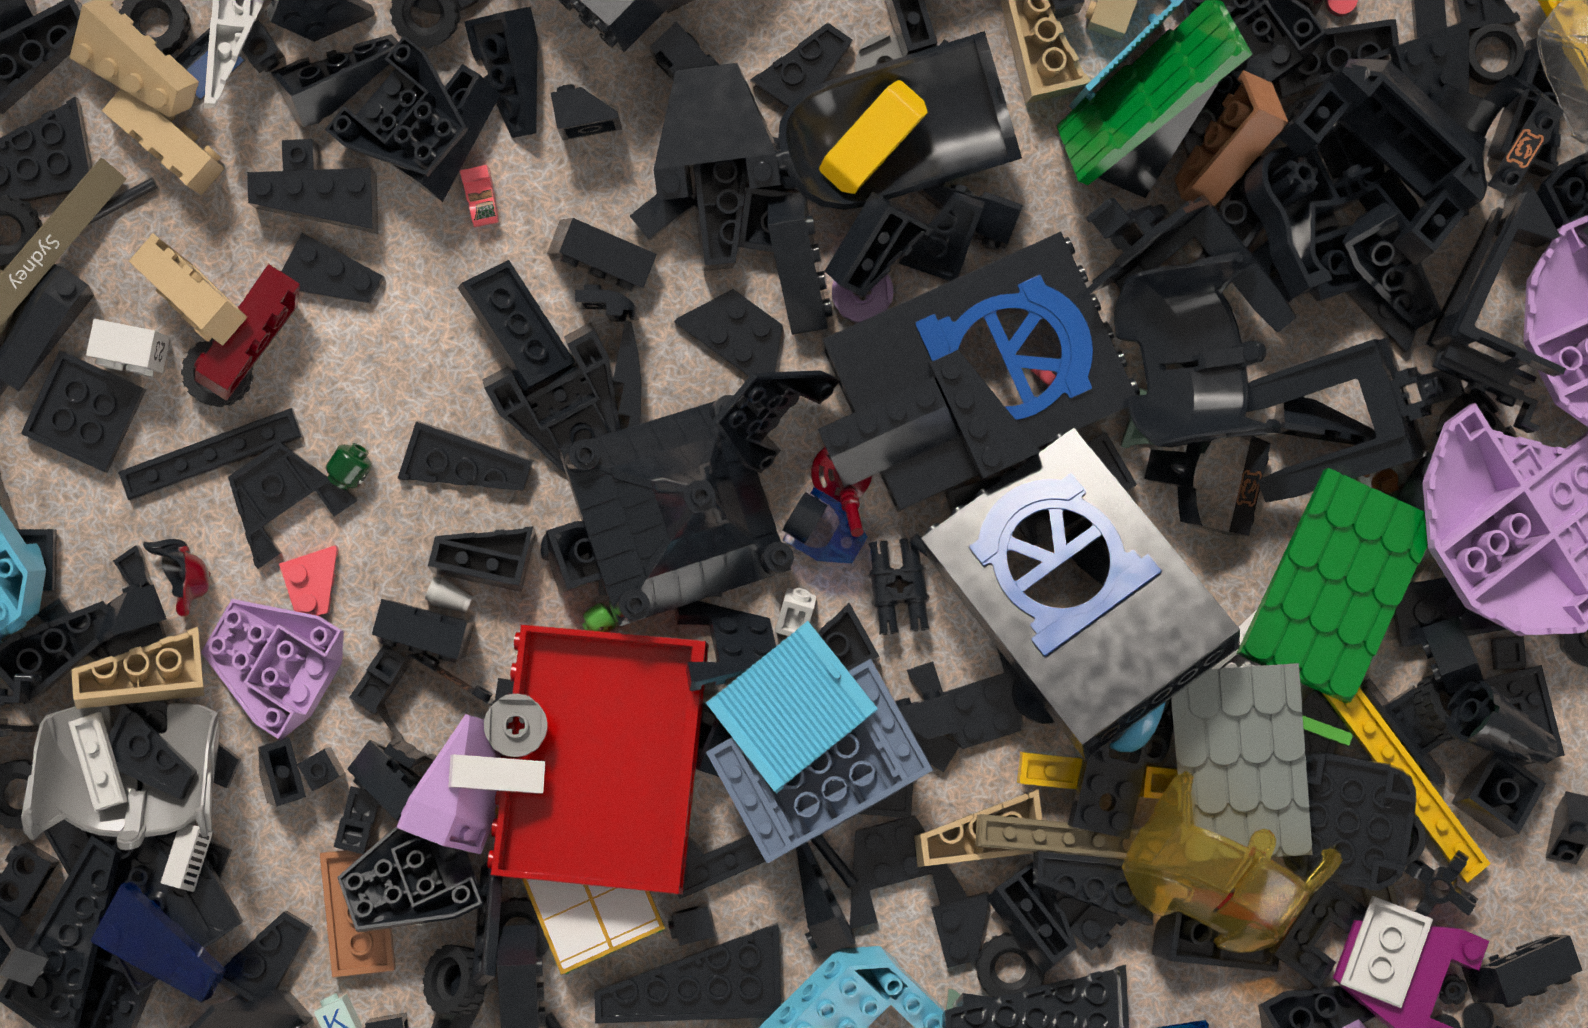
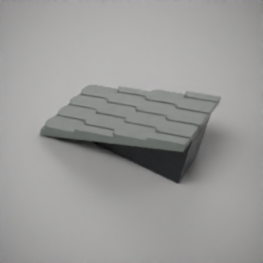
[1171,663,1312,862]

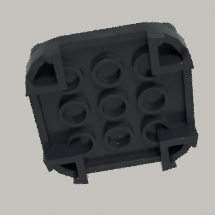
[1282,753,1417,890]

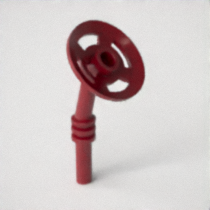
[811,447,872,537]

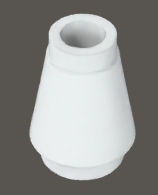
[424,577,472,613]

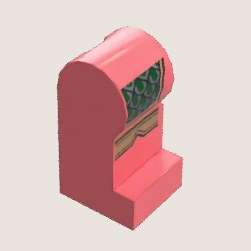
[460,165,499,228]

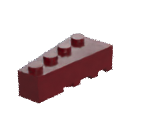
[194,263,300,401]

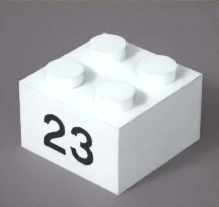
[86,319,170,377]

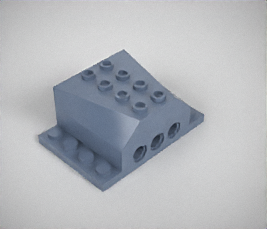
[706,659,933,863]

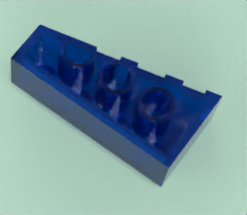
[90,882,226,1003]

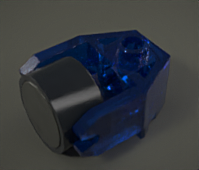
[782,487,868,564]

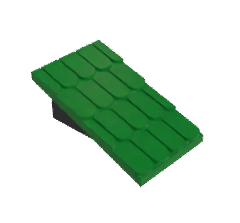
[1056,0,1252,198]
[1236,468,1428,704]

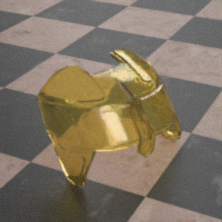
[1122,771,1343,953]

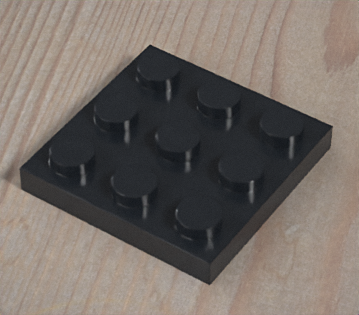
[21,350,147,473]

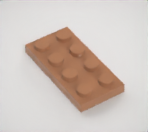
[320,847,396,977]

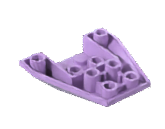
[201,599,344,740]
[397,714,503,854]

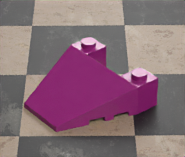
[1332,920,1489,1028]

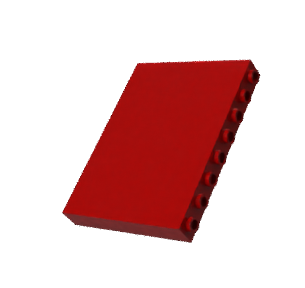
[487,624,709,895]

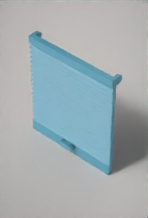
[1069,0,1184,110]
[706,621,878,793]

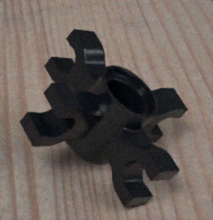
[1404,850,1478,917]

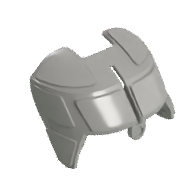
[21,703,220,850]

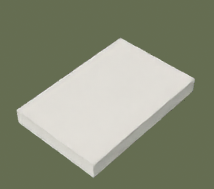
[1340,896,1433,1008]

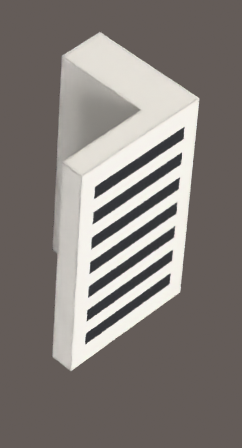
[161,825,213,892]

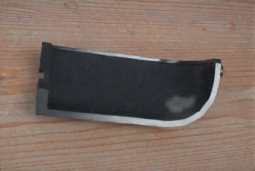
[776,31,1022,210]

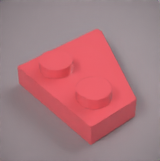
[279,545,339,616]

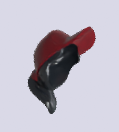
[143,539,211,617]

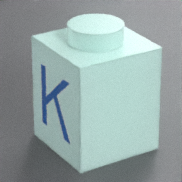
[314,993,363,1028]

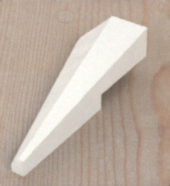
[204,0,265,109]

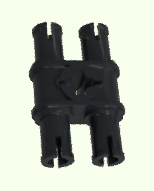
[868,537,930,635]

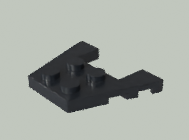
[228,441,358,569]
[37,545,166,661]
[675,601,776,691]
[906,645,1022,749]
[849,815,967,929]

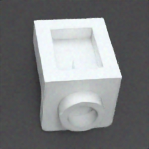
[775,588,816,636]

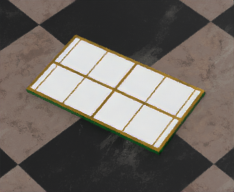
[495,806,666,975]

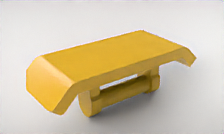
[819,80,928,194]

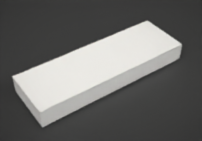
[68,712,128,812]
[448,754,545,794]

